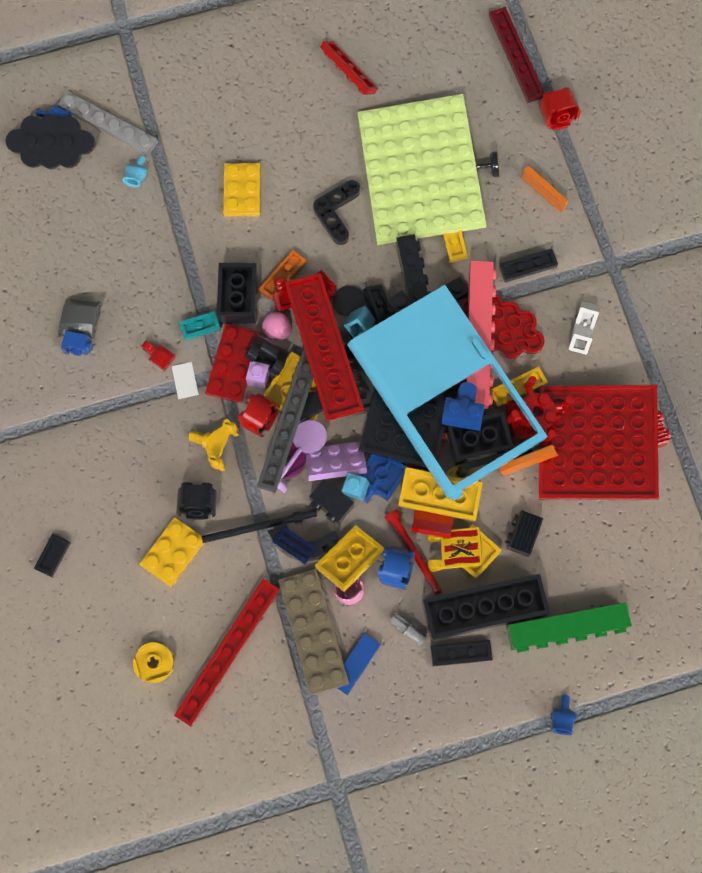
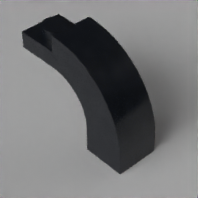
[268,522,339,561]

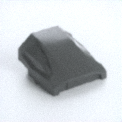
[58,299,102,338]

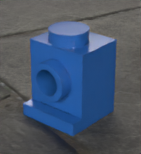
[61,331,93,356]

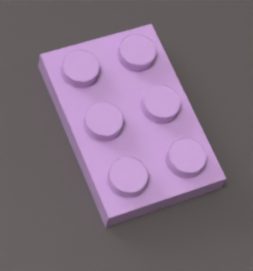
[305,441,367,481]

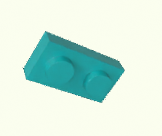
[179,311,221,341]

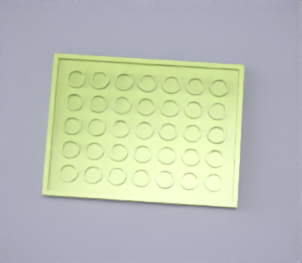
[358,94,486,245]

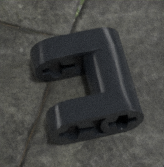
[244,333,288,376]

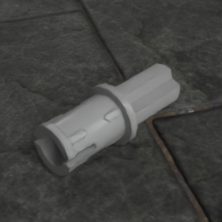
[389,613,427,646]

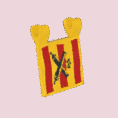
[427,527,482,572]

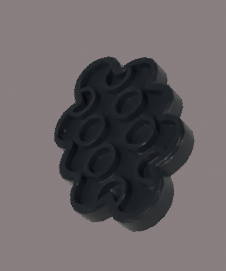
[5,114,96,170]

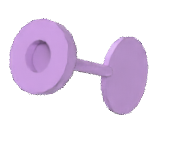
[277,420,327,494]

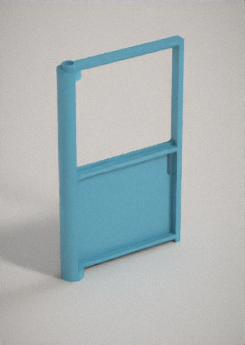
[347,285,548,501]

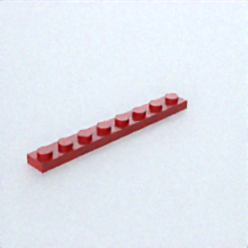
[174,579,280,727]

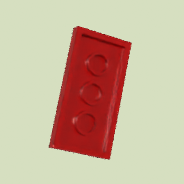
[205,324,262,403]

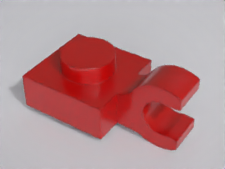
[272,277,292,311]
[141,340,176,371]

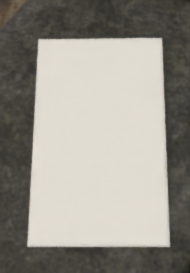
[172,362,199,399]

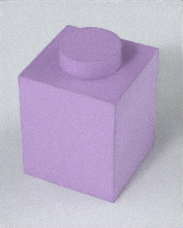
[246,361,271,389]

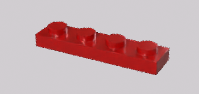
[320,41,378,95]

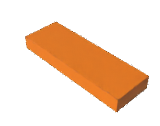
[521,166,568,213]
[258,249,307,302]
[499,445,558,476]

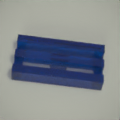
[272,526,316,565]

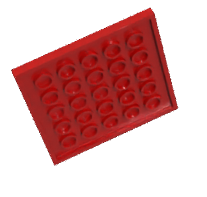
[539,385,659,500]

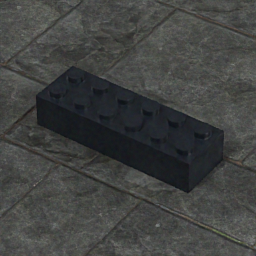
[422,574,550,641]

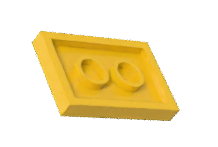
[223,163,261,216]
[139,517,204,588]
[315,525,384,592]

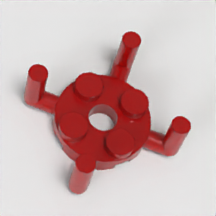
[506,376,573,443]

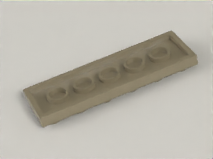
[278,569,349,696]

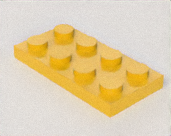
[398,467,483,521]

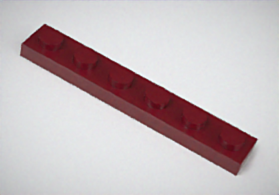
[489,7,545,103]

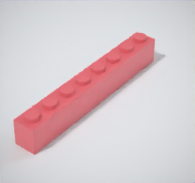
[465,261,496,411]

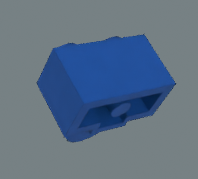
[442,382,485,431]

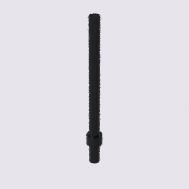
[201,509,317,543]

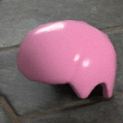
[262,312,292,341]
[334,578,364,605]

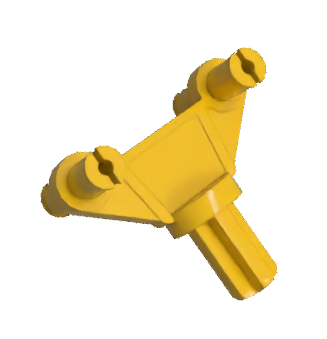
[188,419,240,471]

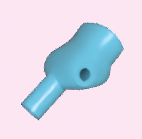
[122,155,147,187]

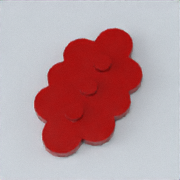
[460,295,545,359]

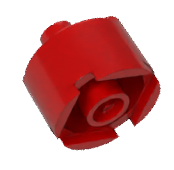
[539,87,581,130]
[238,393,280,438]

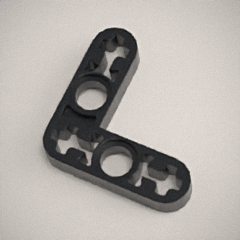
[313,180,360,245]

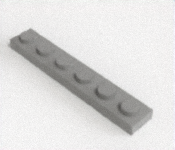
[58,91,158,156]

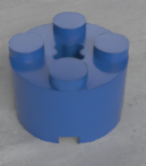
[378,546,415,590]

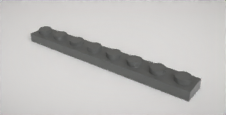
[257,348,314,493]

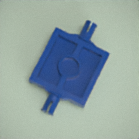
[358,455,408,504]

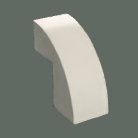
[568,301,600,355]

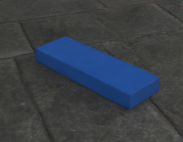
[337,633,381,696]

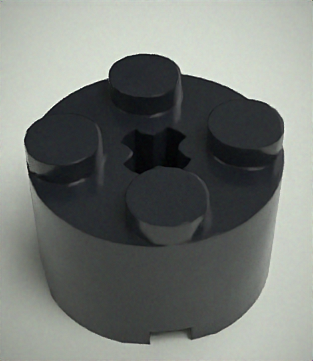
[176,482,217,520]

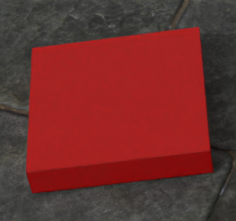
[411,510,453,539]

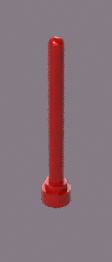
[384,509,442,594]

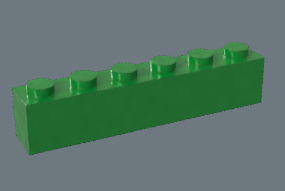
[506,602,632,653]

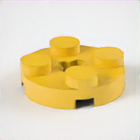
[133,642,174,683]

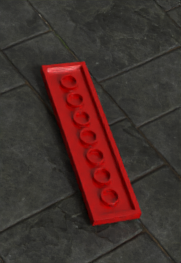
[285,273,364,422]

